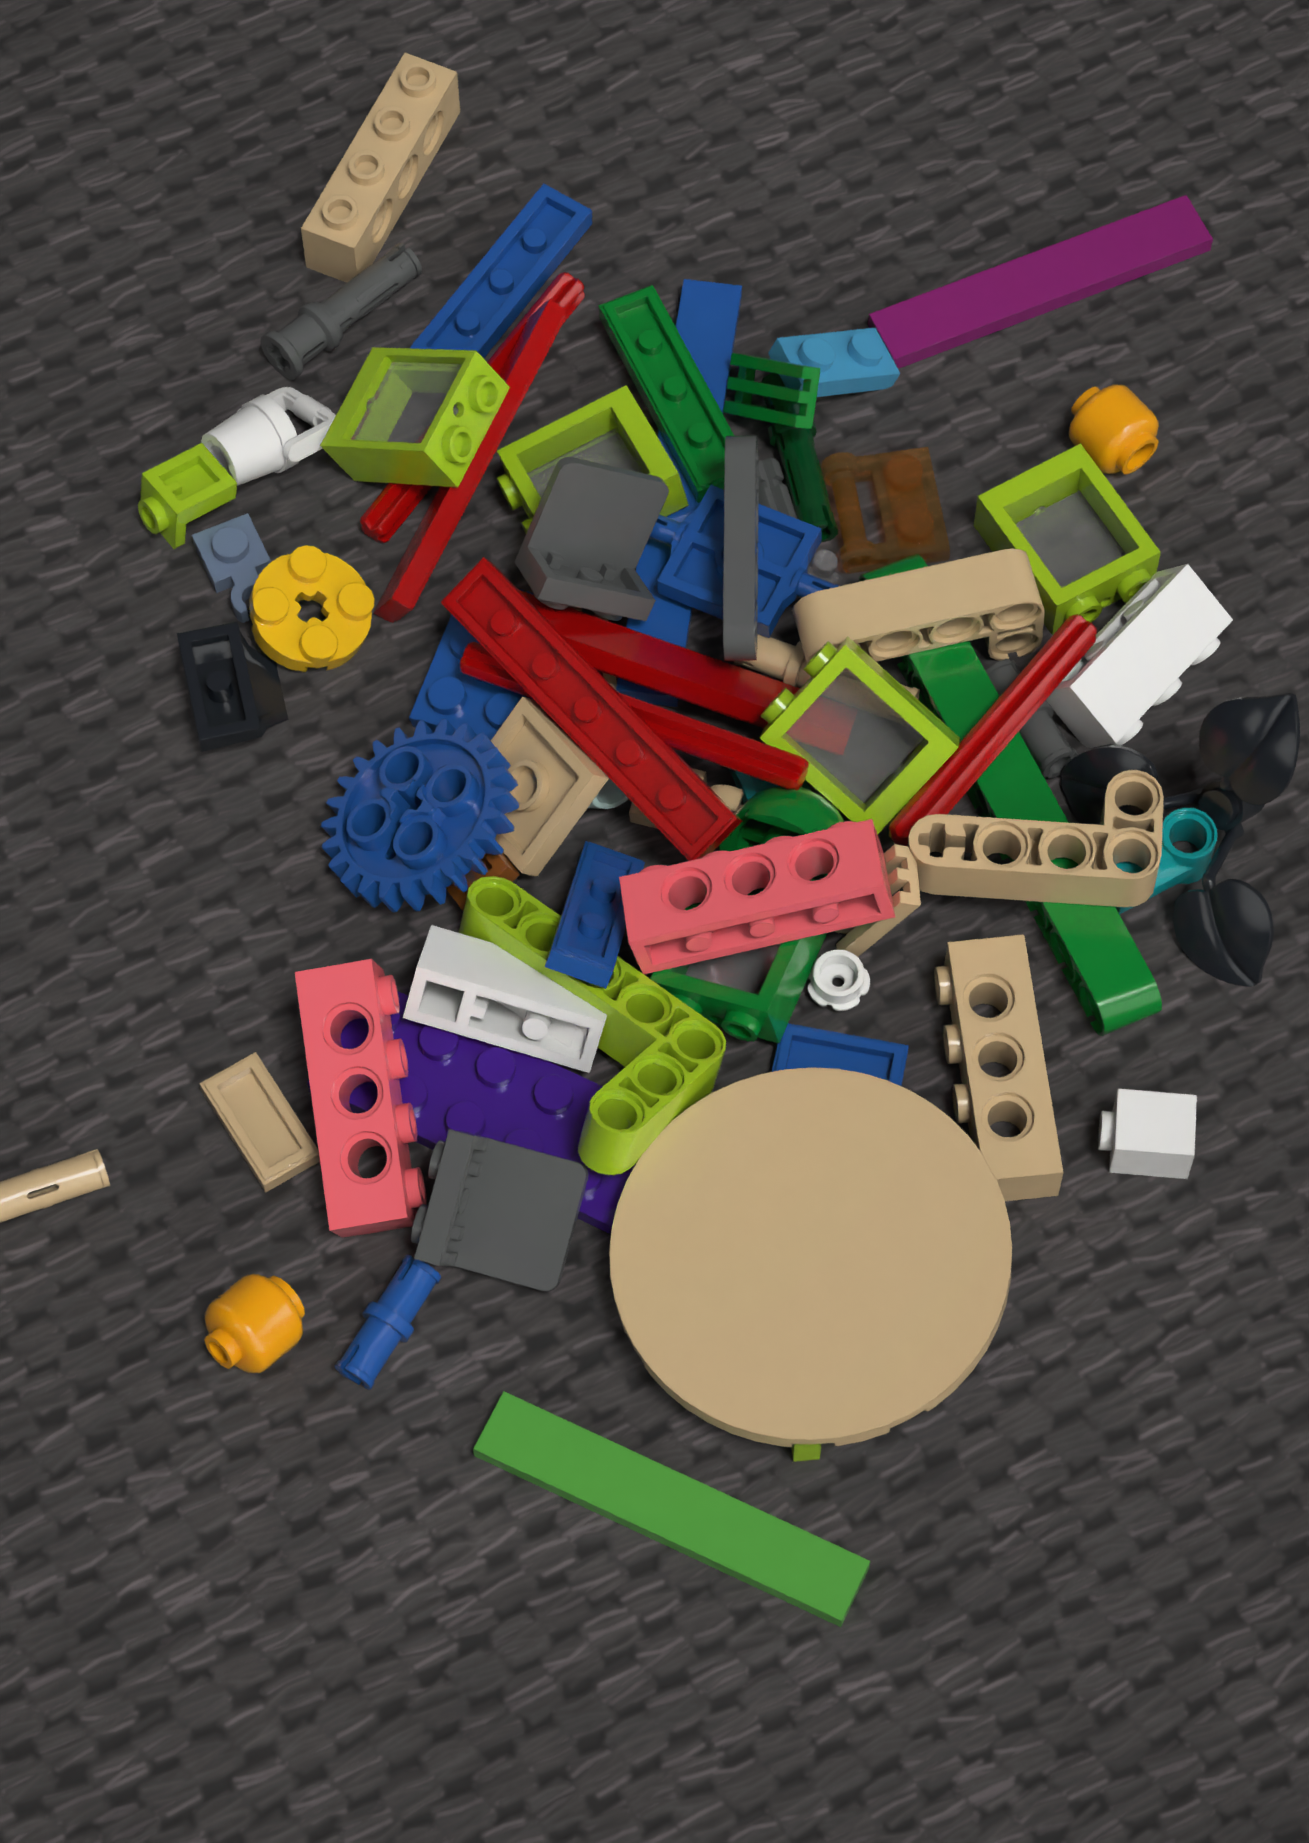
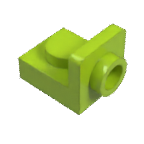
[138,443,237,549]

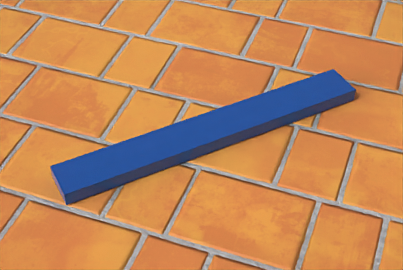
[616,279,742,707]

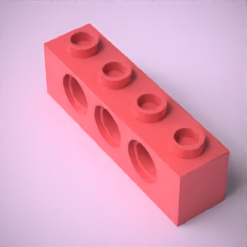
[619,819,895,974]
[295,959,426,1238]

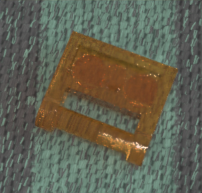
[821,447,950,574]

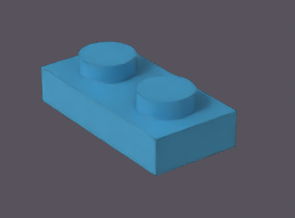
[768,327,901,397]

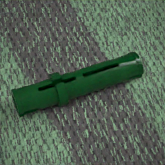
[761,373,839,542]

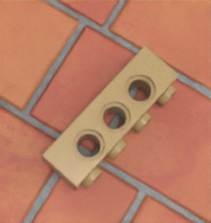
[301,53,460,283]
[934,935,1063,1201]

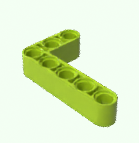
[458,876,726,1175]

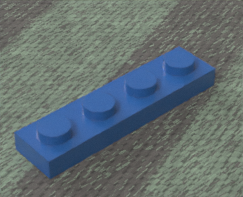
[410,183,593,358]

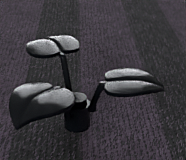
[1061,693,1300,987]

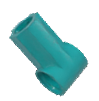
[1116,808,1217,915]

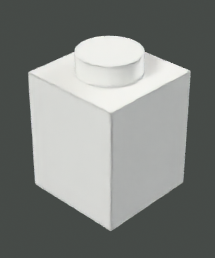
[1098,1089,1197,1179]

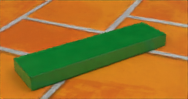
[599,285,734,503]

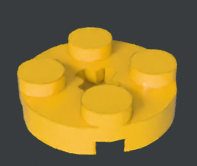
[249,545,375,672]

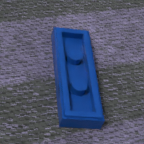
[545,841,645,989]

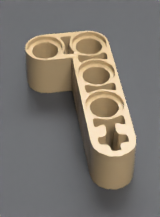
[792,548,1045,669]
[908,770,1164,907]

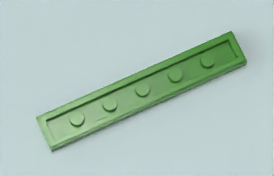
[473,1391,870,1627]

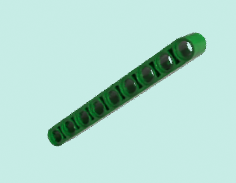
[859,553,1162,1036]

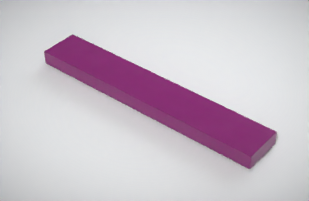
[868,195,1213,369]

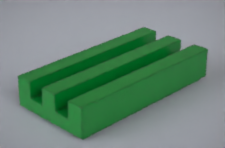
[723,353,820,429]

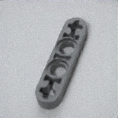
[723,435,759,661]

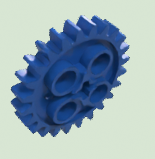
[321,719,519,912]

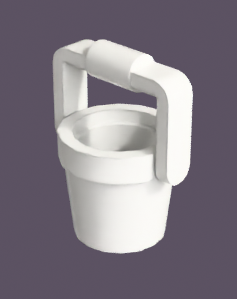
[201,387,336,486]

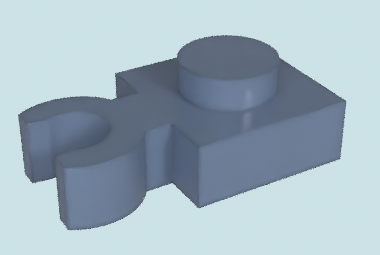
[192,513,271,623]

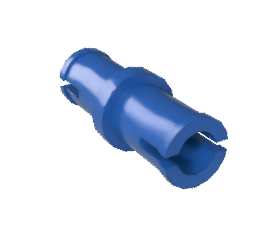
[335,1255,441,1390]

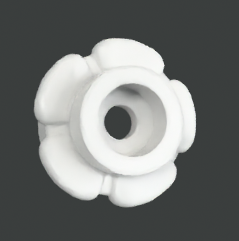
[808,950,870,1011]

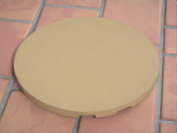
[609,1067,1012,1447]

